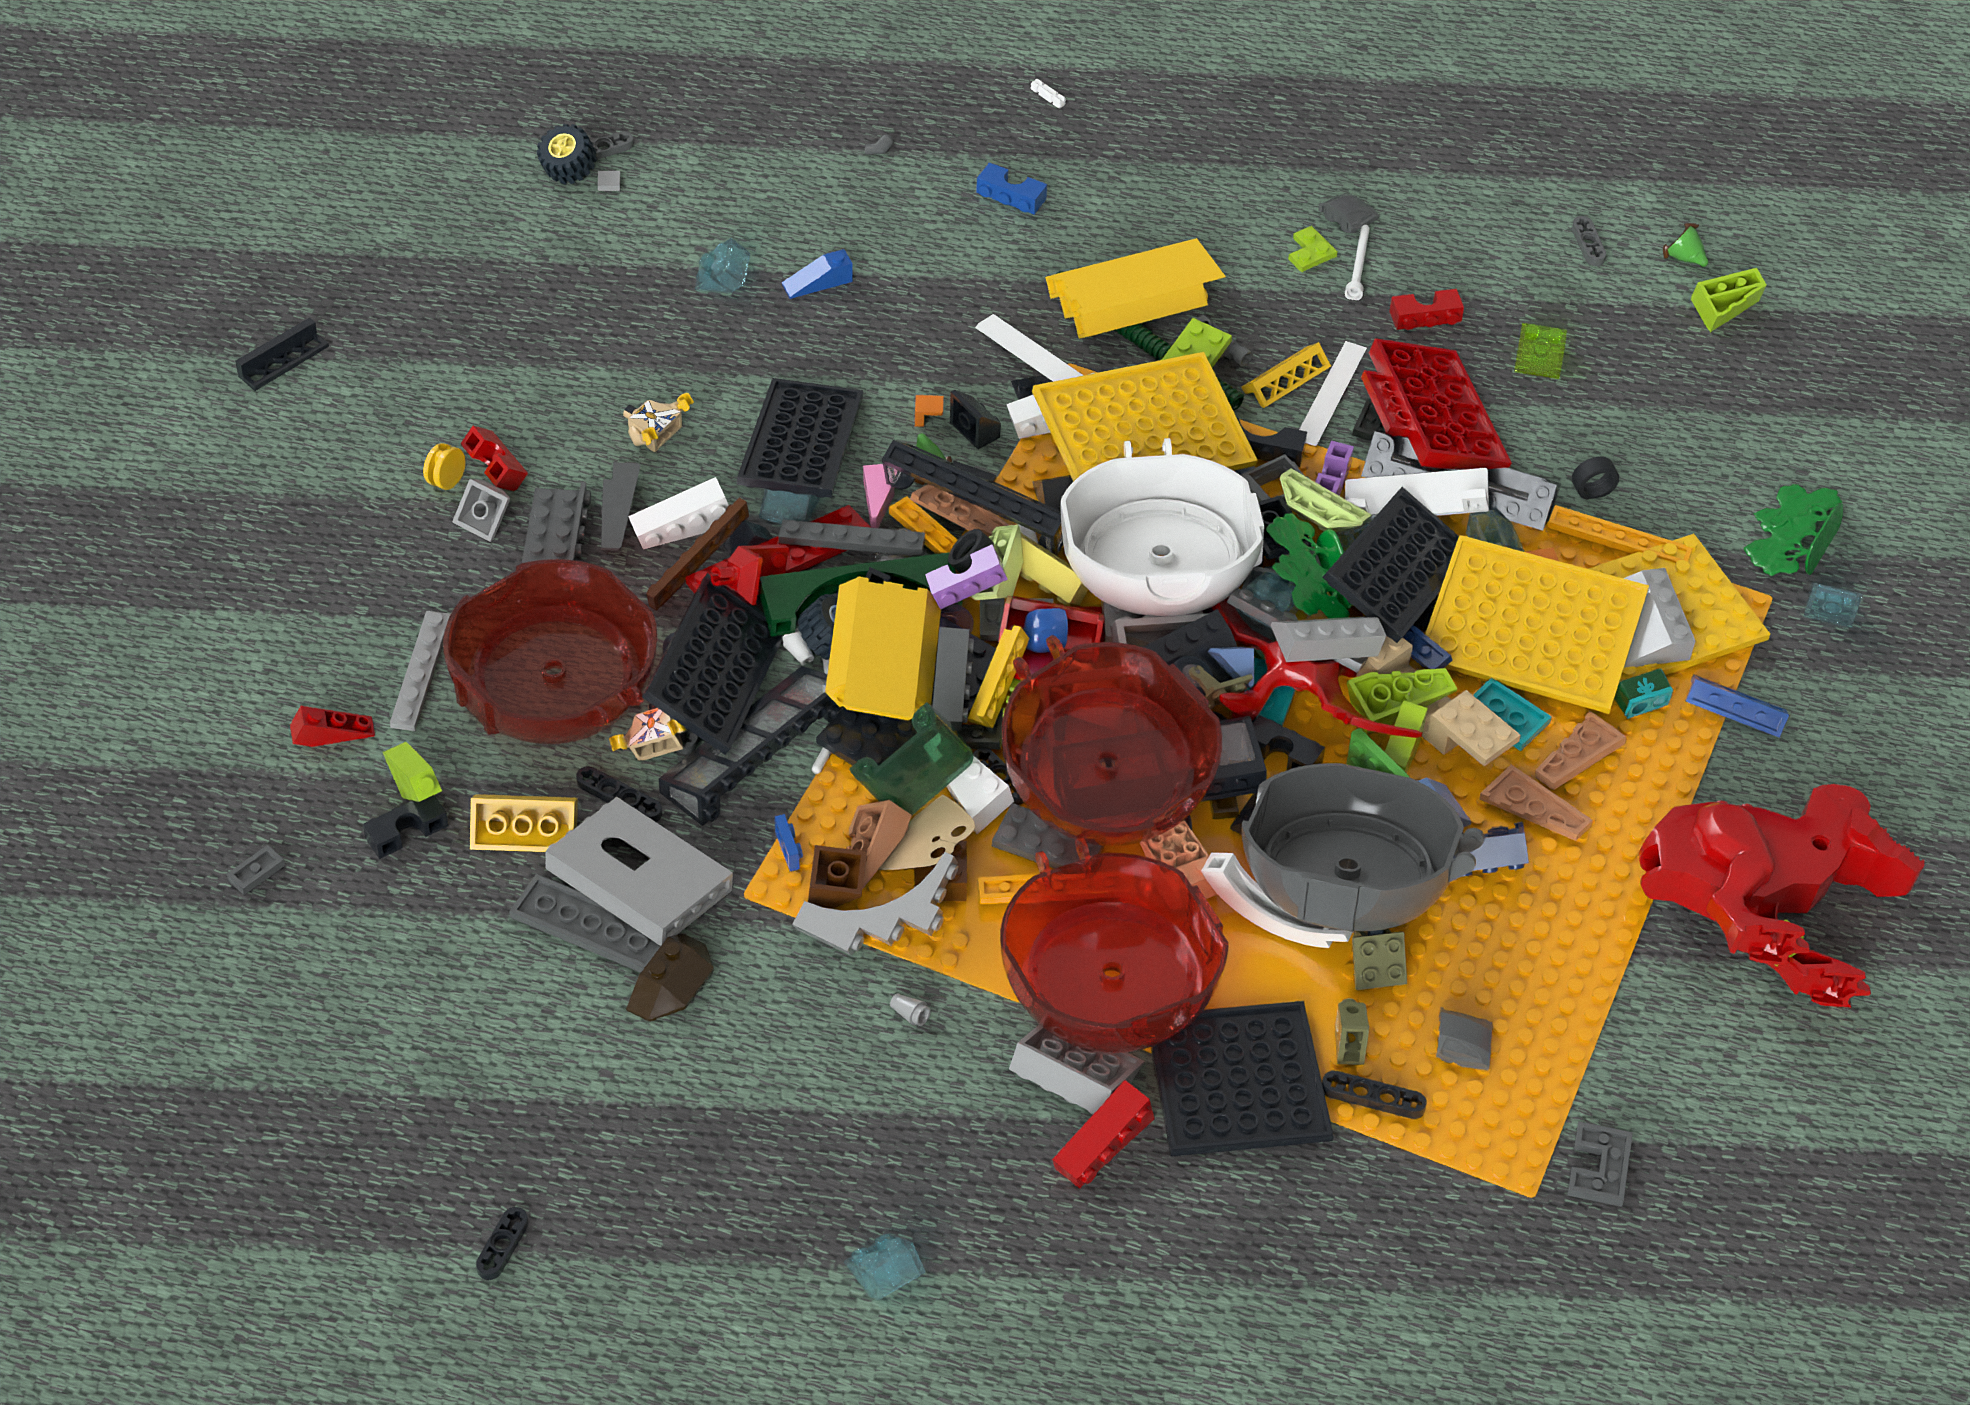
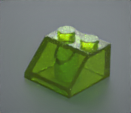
[1514,323,1567,379]

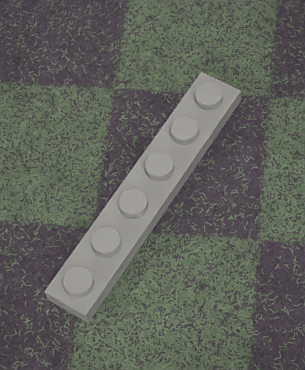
[390,611,451,731]

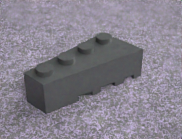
[931,627,974,731]

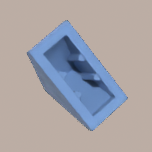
[1208,647,1254,687]

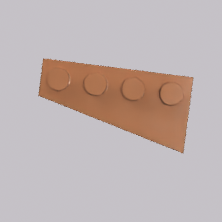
[910,484,1009,537]
[1535,711,1626,790]
[1479,764,1593,841]

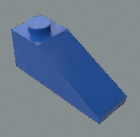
[782,249,853,299]

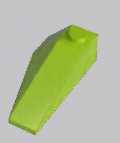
[1347,668,1458,735]

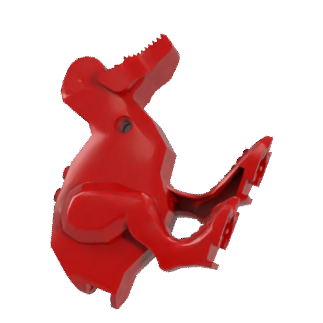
[1638,784,1925,1007]

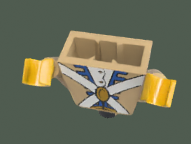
[623,393,694,452]
[609,703,687,760]

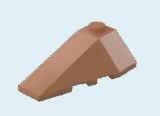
[846,800,911,888]

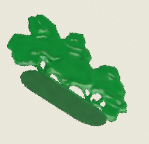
[1743,484,1843,576]
[1266,513,1352,619]

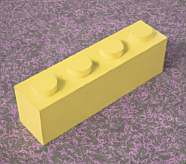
[1020,533,1088,606]

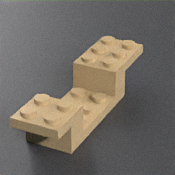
[1356,636,1521,766]

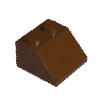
[914,841,967,901]
[808,845,867,909]

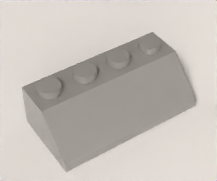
[1271,617,1386,662]

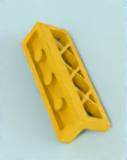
[1241,342,1331,408]
[968,625,1030,728]

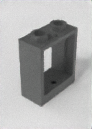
[1240,455,1308,503]

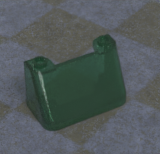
[849,702,974,816]

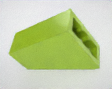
[1385,700,1428,773]
[382,742,442,802]

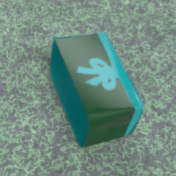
[1614,669,1673,719]

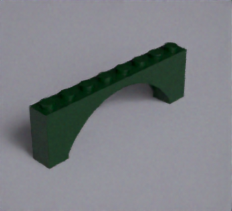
[759,552,963,636]

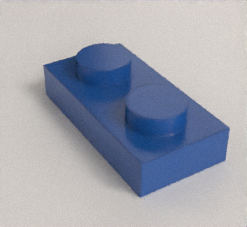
[775,814,803,871]

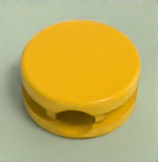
[423,443,466,490]

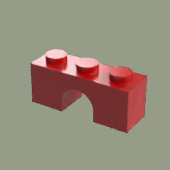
[1389,289,1464,330]
[461,426,528,491]

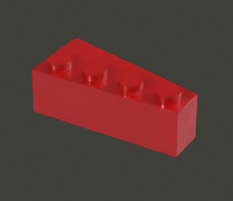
[1052,1080,1155,1188]

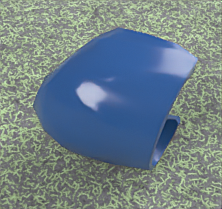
[1023,608,1068,653]

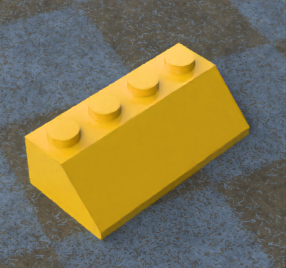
[470,794,578,852]

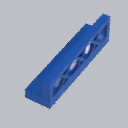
[1685,674,1789,738]

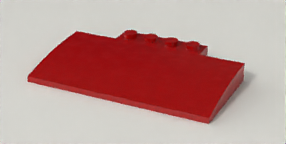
[1361,338,1512,470]

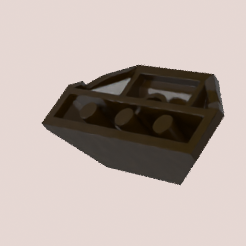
[626,934,714,1021]

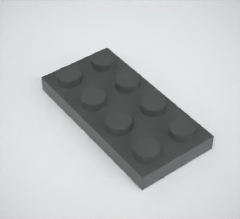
[992,803,1107,872]

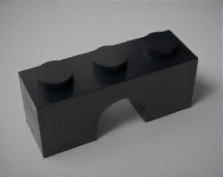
[1251,715,1325,771]
[363,795,449,859]

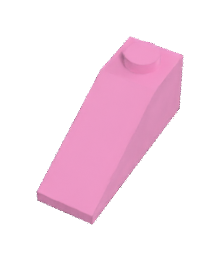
[863,464,894,528]

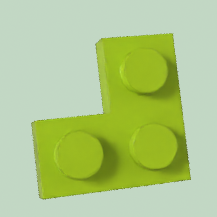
[1288,226,1338,272]

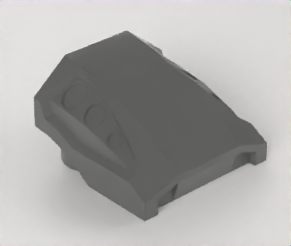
[1318,193,1380,233]
[1436,1007,1492,1070]

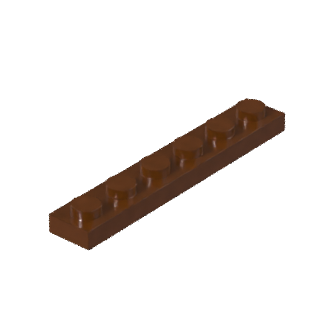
[646,497,749,611]

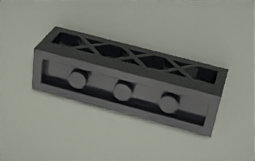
[235,317,329,391]

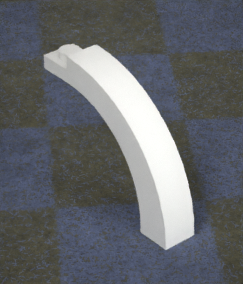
[1201,852,1353,948]

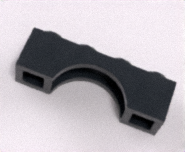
[1236,417,1308,467]

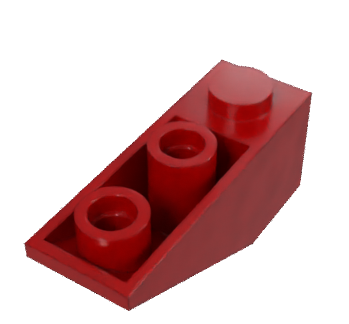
[290,706,375,747]

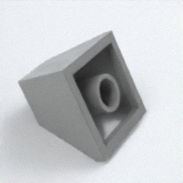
[452,479,510,542]

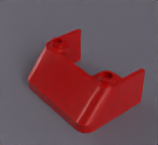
[998,596,1104,661]

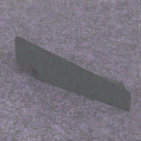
[601,462,640,551]

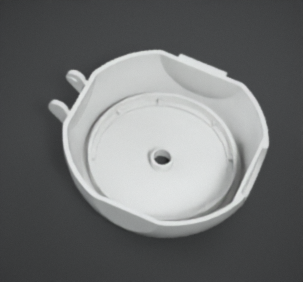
[1061,438,1264,616]

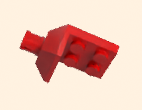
[711,545,789,605]

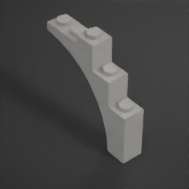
[792,852,958,956]

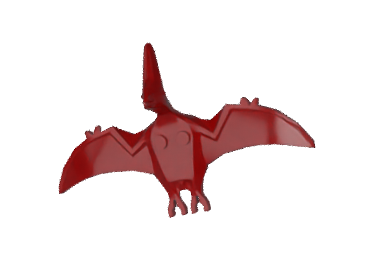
[1213,597,1423,738]

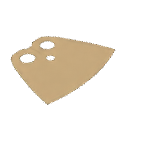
[878,795,975,870]

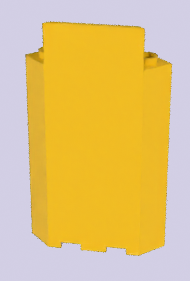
[1045,238,1226,339]
[825,577,941,720]

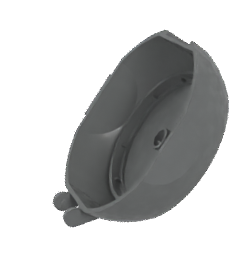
[1242,763,1485,932]

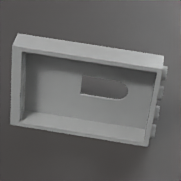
[545,797,733,946]

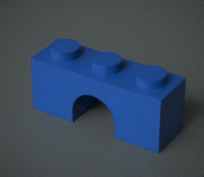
[976,162,1047,215]

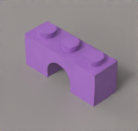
[1315,441,1354,496]
[925,545,1008,609]

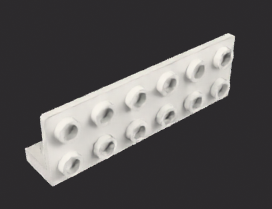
[1345,468,1489,521]

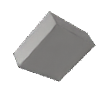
[598,171,620,191]

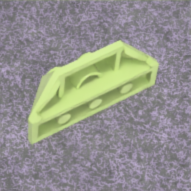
[1280,469,1372,532]
[970,525,1023,600]

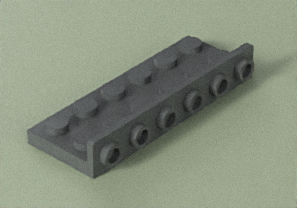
[516,482,591,603]

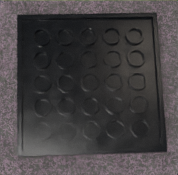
[1145,1001,1334,1156]

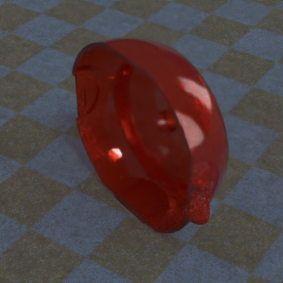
[443,559,657,744]
[1002,635,1222,846]
[1000,838,1229,1053]

